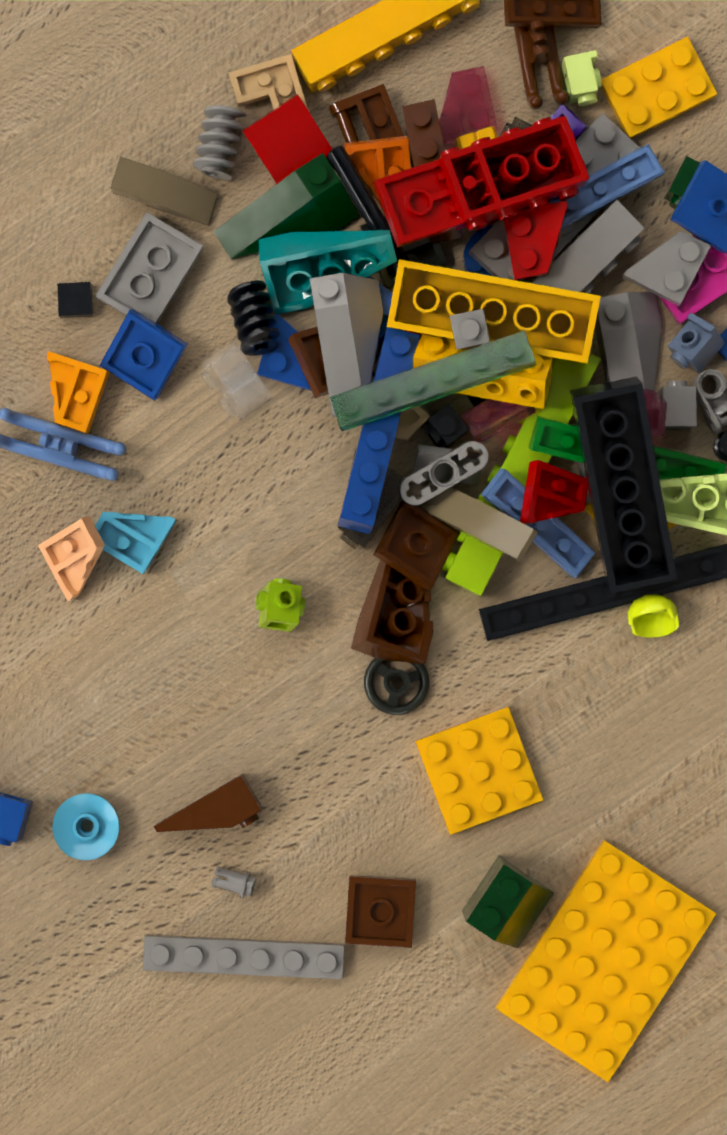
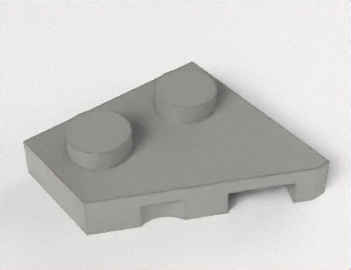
[622,230,711,306]

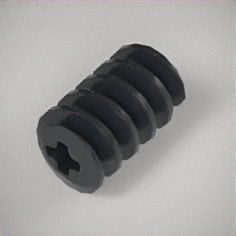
[227,280,280,356]

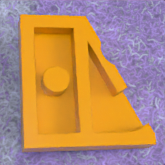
[47,351,110,434]

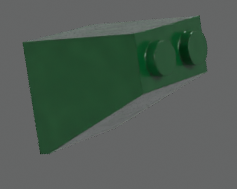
[462,855,554,948]

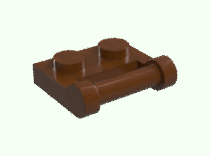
[329,84,404,169]

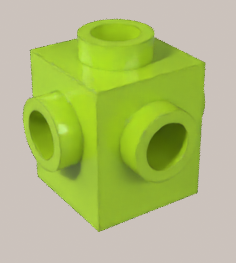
[255,578,305,632]

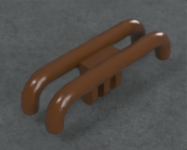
[514,20,569,110]

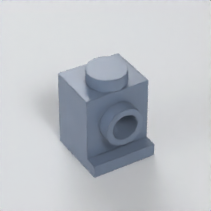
[668,313,725,373]

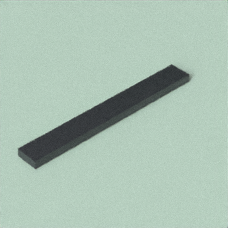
[478,544,727,641]

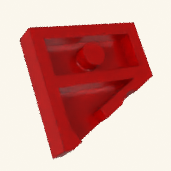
[504,201,569,281]
[520,460,588,524]

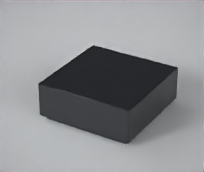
[57,282,93,318]

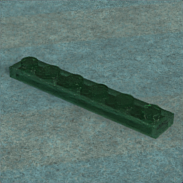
[330,330,536,432]

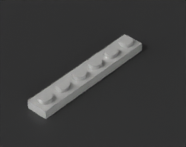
[143,935,344,979]

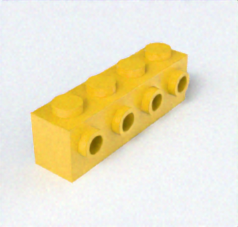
[413,334,553,409]

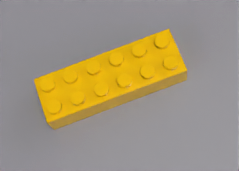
[387,259,601,364]

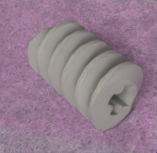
[193,105,246,180]

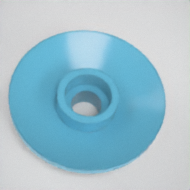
[52,793,120,860]

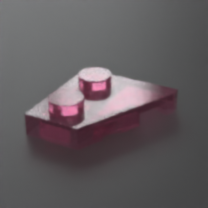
[439,66,498,144]

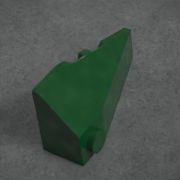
[213,153,359,260]

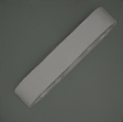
[399,441,488,505]

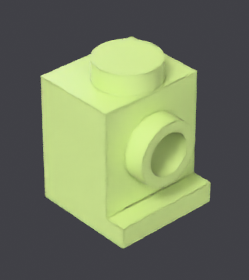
[561,50,602,106]

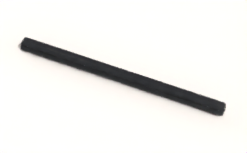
[328,146,491,409]

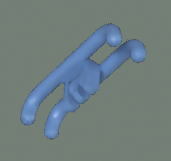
[0,408,126,481]

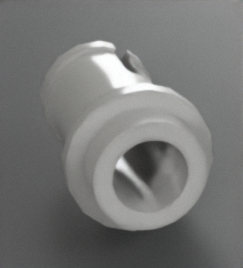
[212,866,256,898]

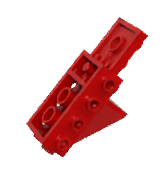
[373,115,590,248]

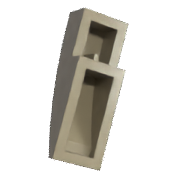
[110,156,218,226]

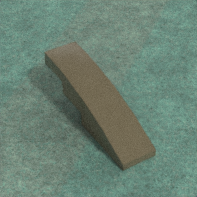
[417,481,538,561]

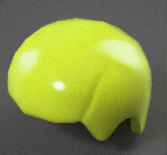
[628,594,679,638]

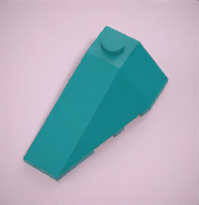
[259,230,397,314]

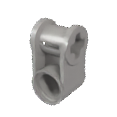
[691,369,727,435]

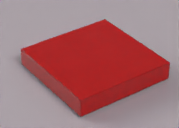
[242,94,332,184]

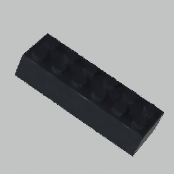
[570,376,677,593]

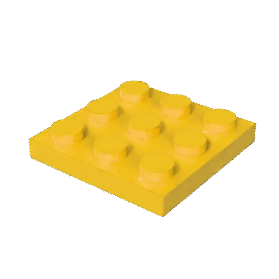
[415,706,543,835]

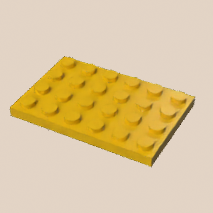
[495,839,716,1082]

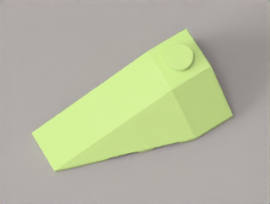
[660,473,727,535]

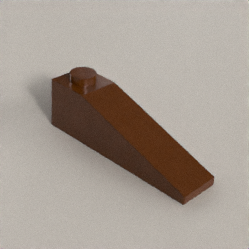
[351,560,433,664]

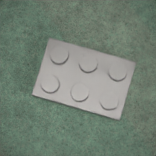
[95,212,204,324]

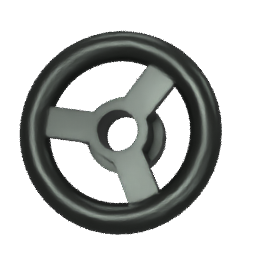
[364,658,430,715]

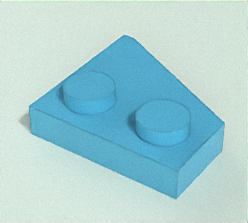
[95,512,177,574]

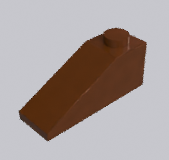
[154,774,263,832]

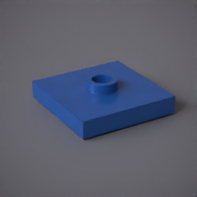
[670,160,727,253]
[99,309,188,401]

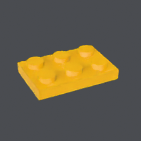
[601,36,717,139]

